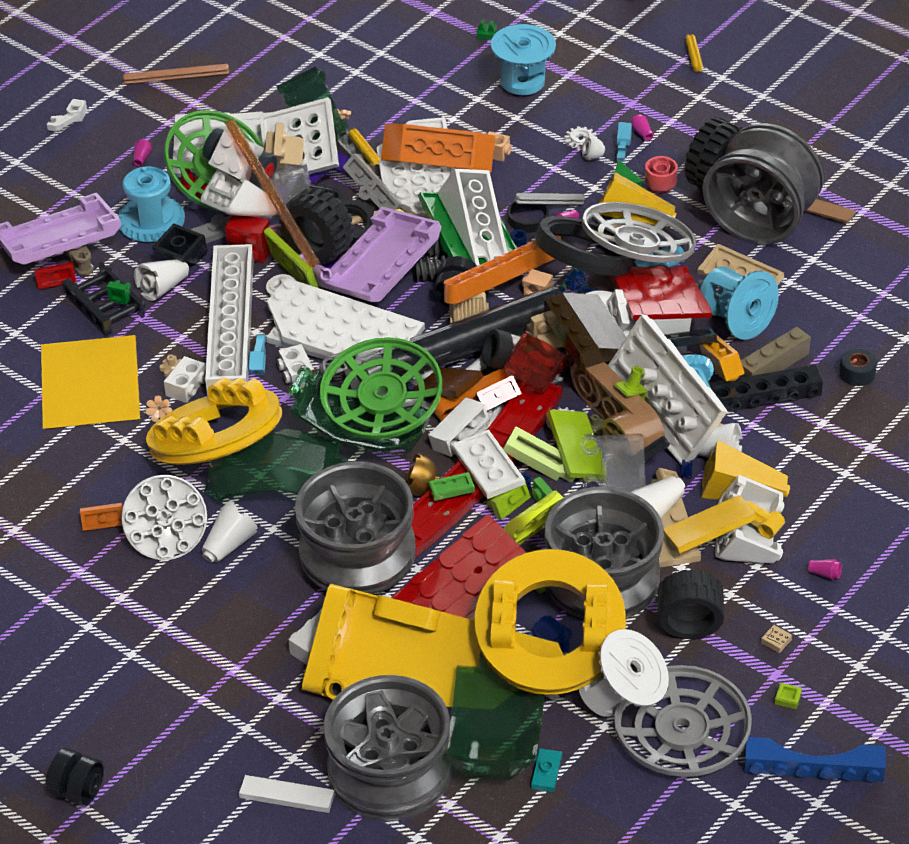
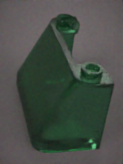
[277,67,348,156]

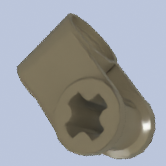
[65,244,94,276]

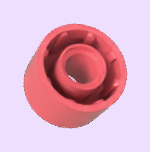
[645,156,678,194]

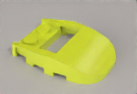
[503,491,563,545]

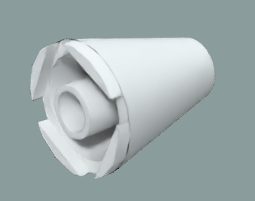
[134,259,189,301]
[698,423,742,458]
[631,476,685,518]
[202,504,258,563]

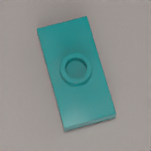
[531,748,562,793]

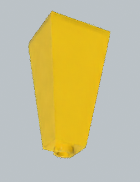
[599,172,677,227]
[701,441,790,500]

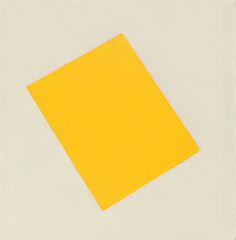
[41,335,140,429]

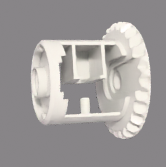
[579,629,669,717]

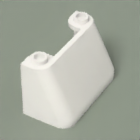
[201,169,281,217]
[715,475,784,563]

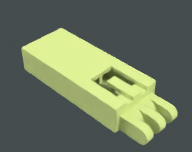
[503,427,575,482]

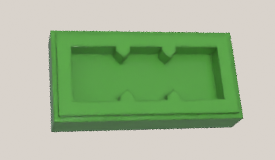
[428,472,475,501]

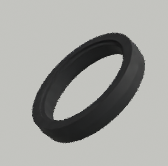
[535,216,635,275]

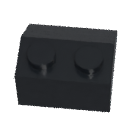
[152,223,208,263]

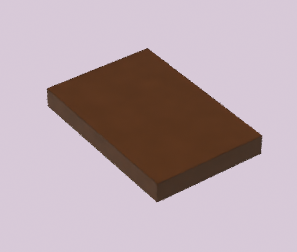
[414,368,483,398]

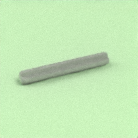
[514,193,585,205]

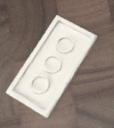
[451,430,525,499]

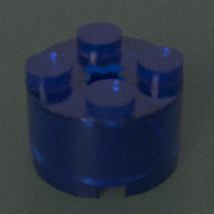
[530,615,573,655]

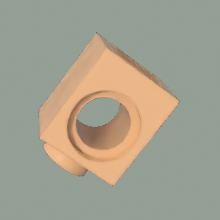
[488,131,512,162]
[522,269,553,295]

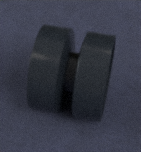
[433,256,477,307]
[45,748,105,807]

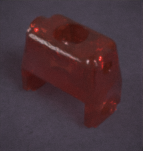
[504,331,569,394]

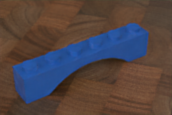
[744,737,886,782]

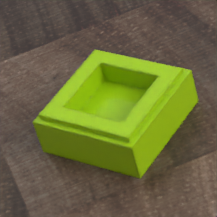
[775,683,802,710]

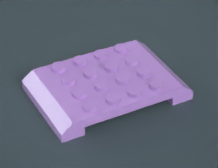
[0,193,121,264]
[315,207,441,302]

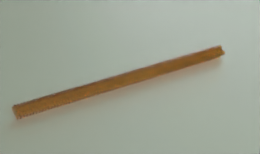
[225,118,320,267]

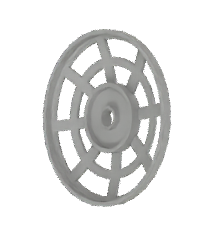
[582,202,696,263]
[614,665,752,777]

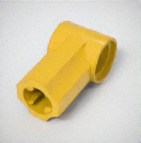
[746,501,785,539]

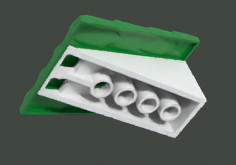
[418,169,527,274]

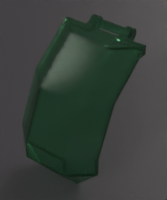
[288,365,433,456]
[204,428,349,502]
[443,650,545,780]

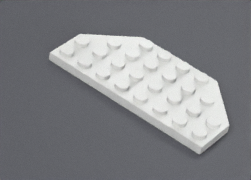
[377,117,455,219]
[267,278,425,357]

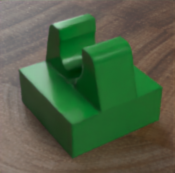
[477,19,497,40]
[107,280,131,305]

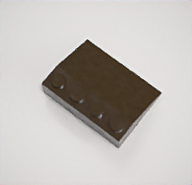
[544,293,626,370]

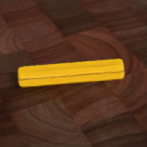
[685,34,703,72]
[348,128,380,166]

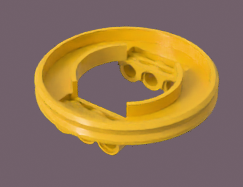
[146,377,282,465]
[475,549,626,694]

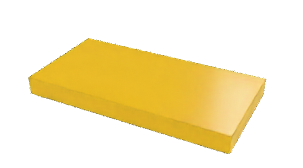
[664,495,757,554]

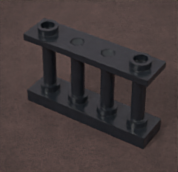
[62,262,145,337]

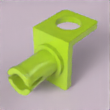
[615,366,648,400]

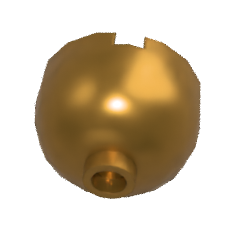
[405,453,439,496]

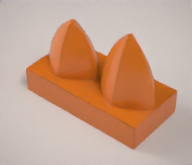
[80,503,123,531]

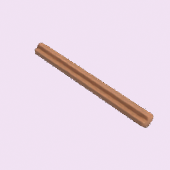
[123,64,229,84]

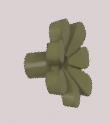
[589,414,604,438]

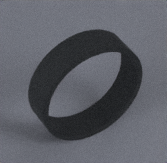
[508,201,549,233]

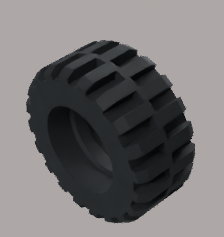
[684,118,743,189]
[279,188,354,264]

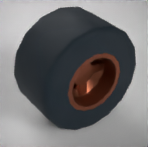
[839,348,877,386]

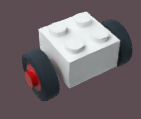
[203,128,277,186]

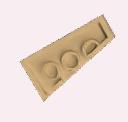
[697,244,784,285]
[659,497,701,567]

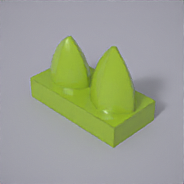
[486,482,531,520]

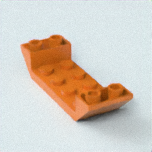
[381,123,495,173]

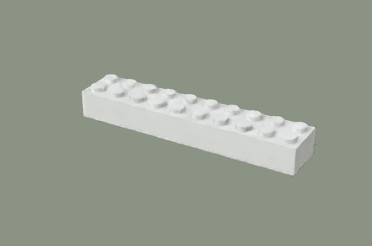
[205,244,254,396]

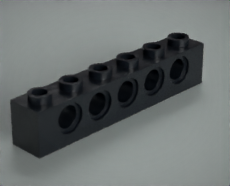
[709,365,823,412]

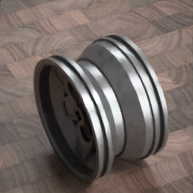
[703,123,824,245]
[295,462,416,594]
[545,487,664,619]
[324,675,452,821]

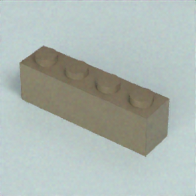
[739,327,811,378]

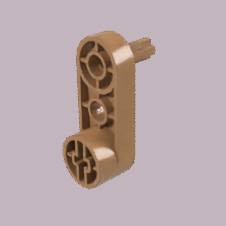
[571,362,665,464]

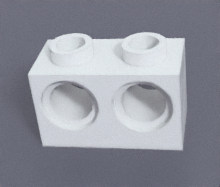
[277,344,315,390]
[164,356,206,403]

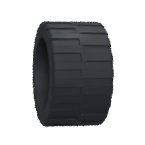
[657,569,725,640]

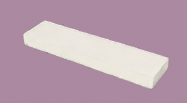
[239,775,335,813]

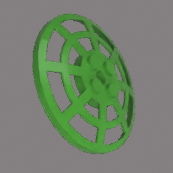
[163,110,268,211]
[320,337,443,439]

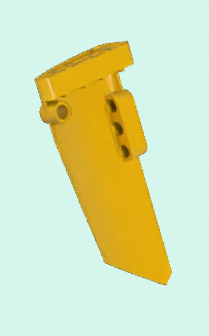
[302,584,563,710]

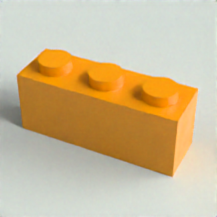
[699,336,745,381]

